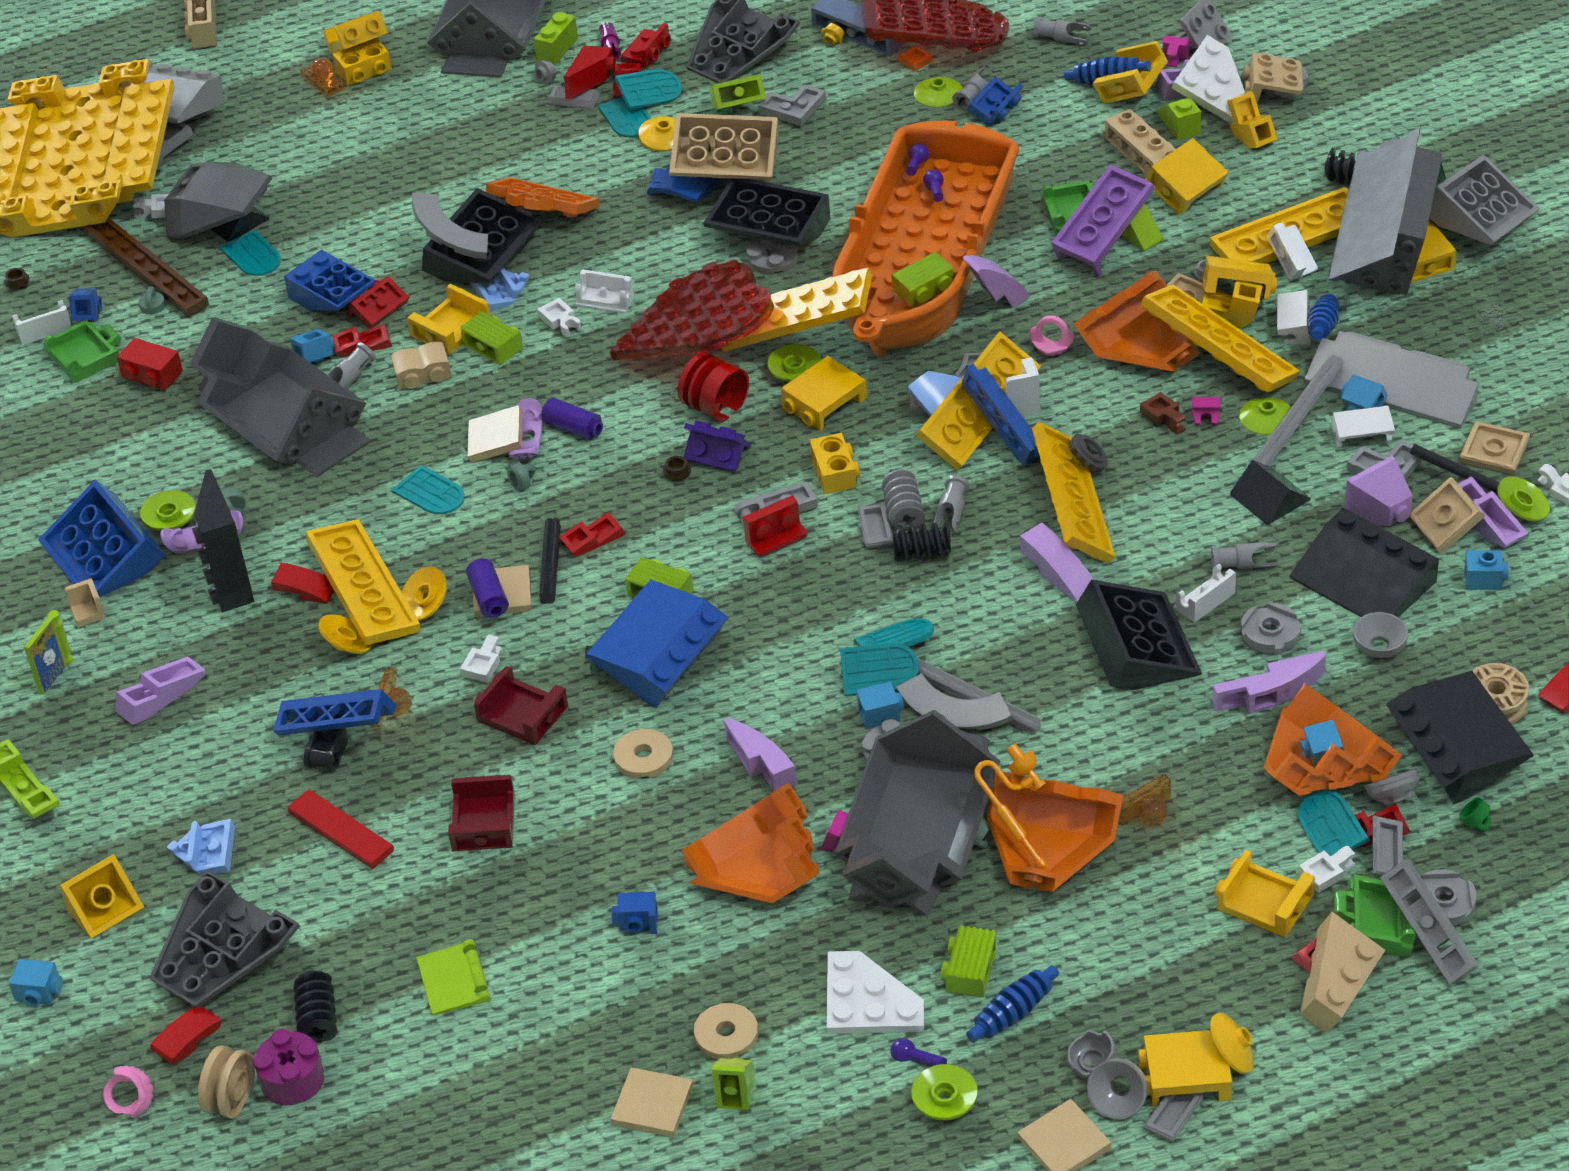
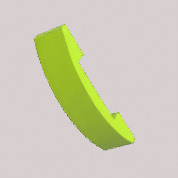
[0,739,60,819]

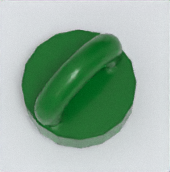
[1460,798,1491,832]

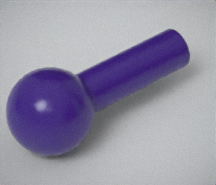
[906,144,929,176]
[923,170,944,202]
[890,1038,947,1067]

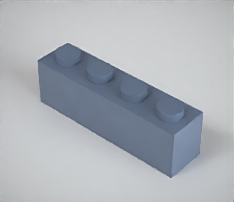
[811,0,908,56]

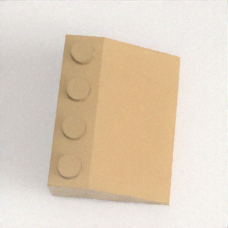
[669,113,779,180]

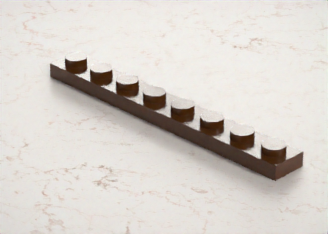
[78,217,209,317]

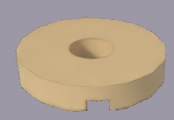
[613,729,673,779]
[694,1003,758,1060]

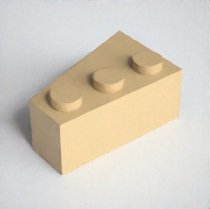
[1300,912,1385,1033]

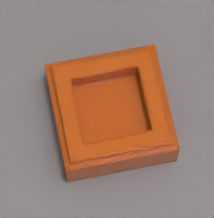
[898,46,933,71]

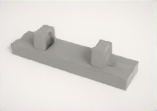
[1380,859,1479,985]

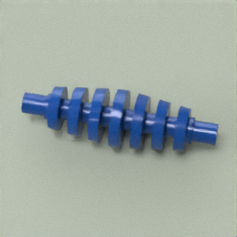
[1064,57,1151,84]
[1308,294,1339,340]
[966,965,1059,1043]

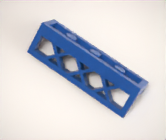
[961,363,1040,466]
[273,689,396,736]

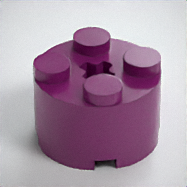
[253,1029,324,1106]

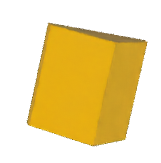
[59,854,144,939]

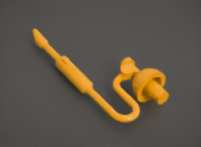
[974,743,1048,871]

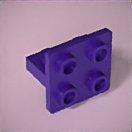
[684,421,751,472]

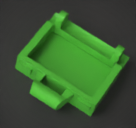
[1041,180,1093,236]
[43,320,121,383]
[1334,874,1416,956]

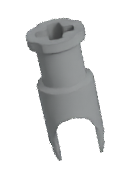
[1033,16,1091,45]
[952,66,999,111]
[328,342,376,389]
[934,475,970,532]
[1211,542,1278,570]

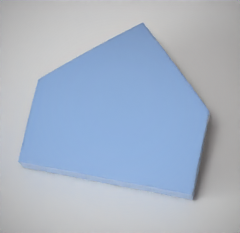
[470,268,529,312]
[907,371,961,417]
[167,819,236,874]

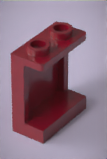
[474,666,568,745]
[448,775,515,852]

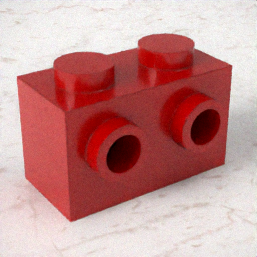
[116,338,183,391]

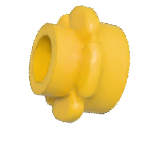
[821,23,844,45]

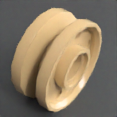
[1472,663,1529,724]
[198,1045,255,1119]

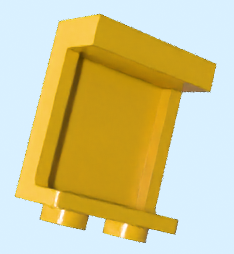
[322,11,388,53]
[1093,41,1168,103]
[1145,138,1229,215]
[1411,220,1457,283]
[1202,255,1277,300]
[407,284,491,355]
[781,356,867,431]
[1214,850,1315,938]
[1138,1030,1232,1107]

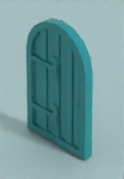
[615,69,682,110]
[598,97,651,138]
[220,230,281,276]
[392,465,465,514]
[854,618,934,647]
[840,643,919,695]
[1298,789,1370,856]

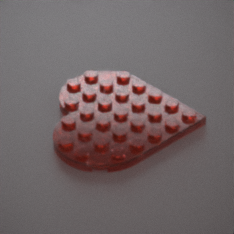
[861,0,1009,52]
[609,260,774,361]

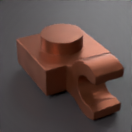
[1140,392,1186,435]

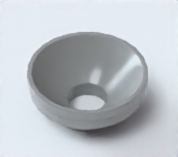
[1353,612,1408,658]
[1363,768,1420,806]
[1087,1058,1148,1120]

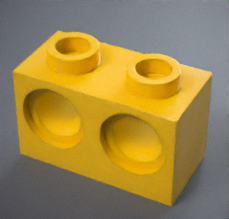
[333,37,392,86]
[809,433,860,494]

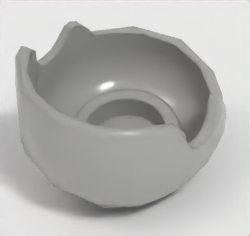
[1067,1029,1117,1079]

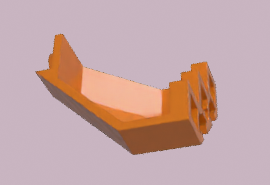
[1074,270,1200,372]
[1264,683,1402,796]
[987,772,1123,892]
[681,783,819,904]

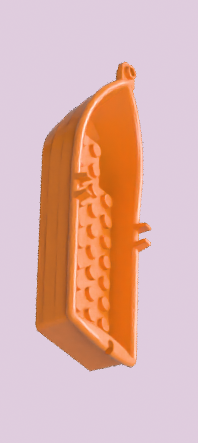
[832,120,1019,357]

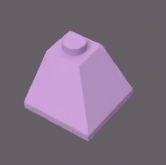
[1345,456,1413,526]

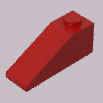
[564,45,616,99]

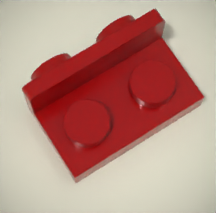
[621,23,671,68]
[347,276,409,329]
[743,495,807,557]

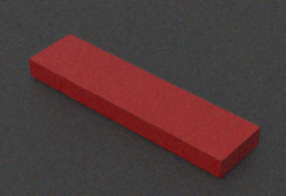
[287,789,394,869]

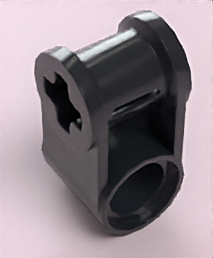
[303,715,349,772]

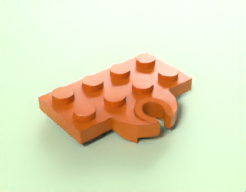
[485,177,600,217]

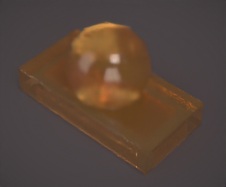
[300,58,347,98]
[369,667,412,729]
[1118,773,1171,826]

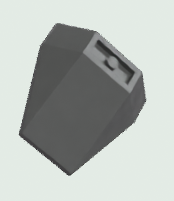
[686,0,801,83]
[164,162,273,240]
[150,870,300,1008]

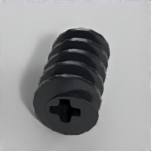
[1324,148,1356,185]
[892,522,951,561]
[293,970,338,1042]

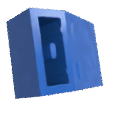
[284,249,376,310]

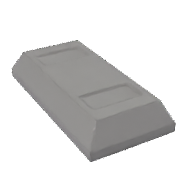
[546,85,600,109]
[857,503,893,549]
[1373,816,1403,876]
[1144,1092,1205,1142]

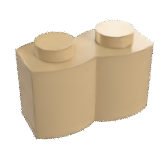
[391,342,452,389]

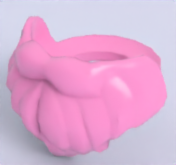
[1030,316,1075,356]
[103,1066,154,1118]

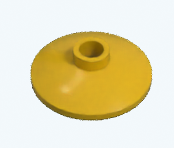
[639,116,676,151]
[402,566,447,621]
[318,614,373,654]
[1210,1013,1254,1074]

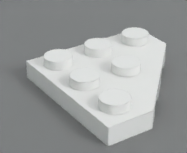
[1171,35,1245,124]
[827,951,924,1034]

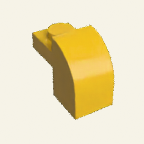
[1227,91,1278,148]
[1202,280,1263,328]

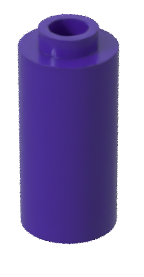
[541,397,603,440]
[466,558,509,618]

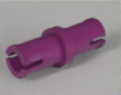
[599,22,621,60]

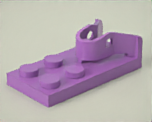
[1051,164,1155,277]

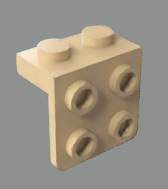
[1241,52,1303,104]

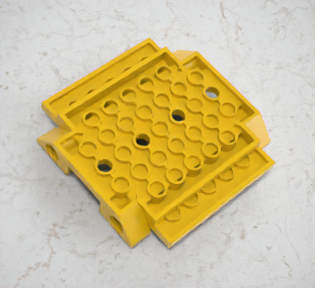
[0,59,175,238]

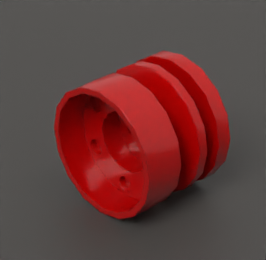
[677,352,749,422]

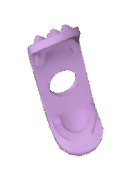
[509,398,543,461]
[160,510,243,554]

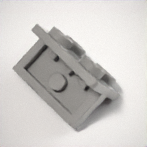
[1179,0,1232,51]

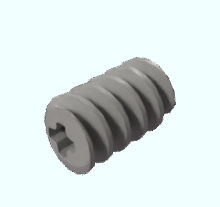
[882,469,925,530]

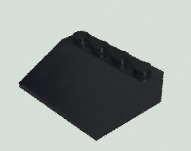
[703,178,830,246]
[422,188,543,284]
[192,469,255,613]
[1290,508,1439,617]
[1076,579,1202,690]
[1386,671,1534,804]

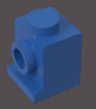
[69,288,102,321]
[612,891,658,934]

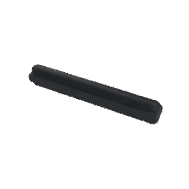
[539,517,561,604]

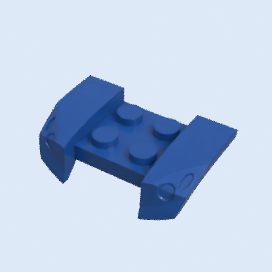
[647,165,722,203]

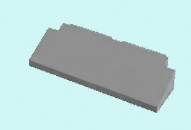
[1304,331,1479,429]

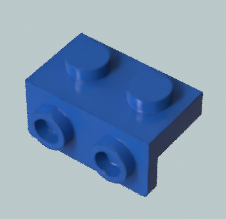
[967,76,1023,126]

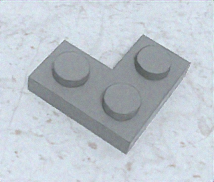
[758,84,826,126]
[1347,440,1422,480]

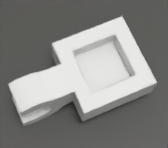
[133,194,168,219]
[1537,464,1569,505]
[460,635,502,683]
[1299,846,1356,893]

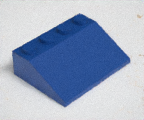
[38,480,165,598]
[585,579,728,708]

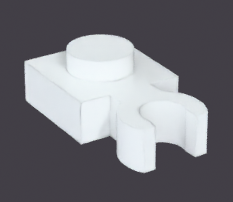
[538,298,581,337]

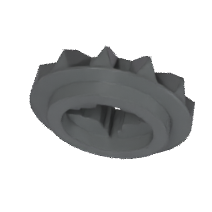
[1069,434,1108,472]

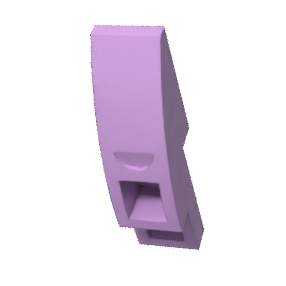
[1213,651,1326,714]

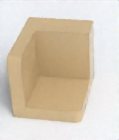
[65,578,105,627]

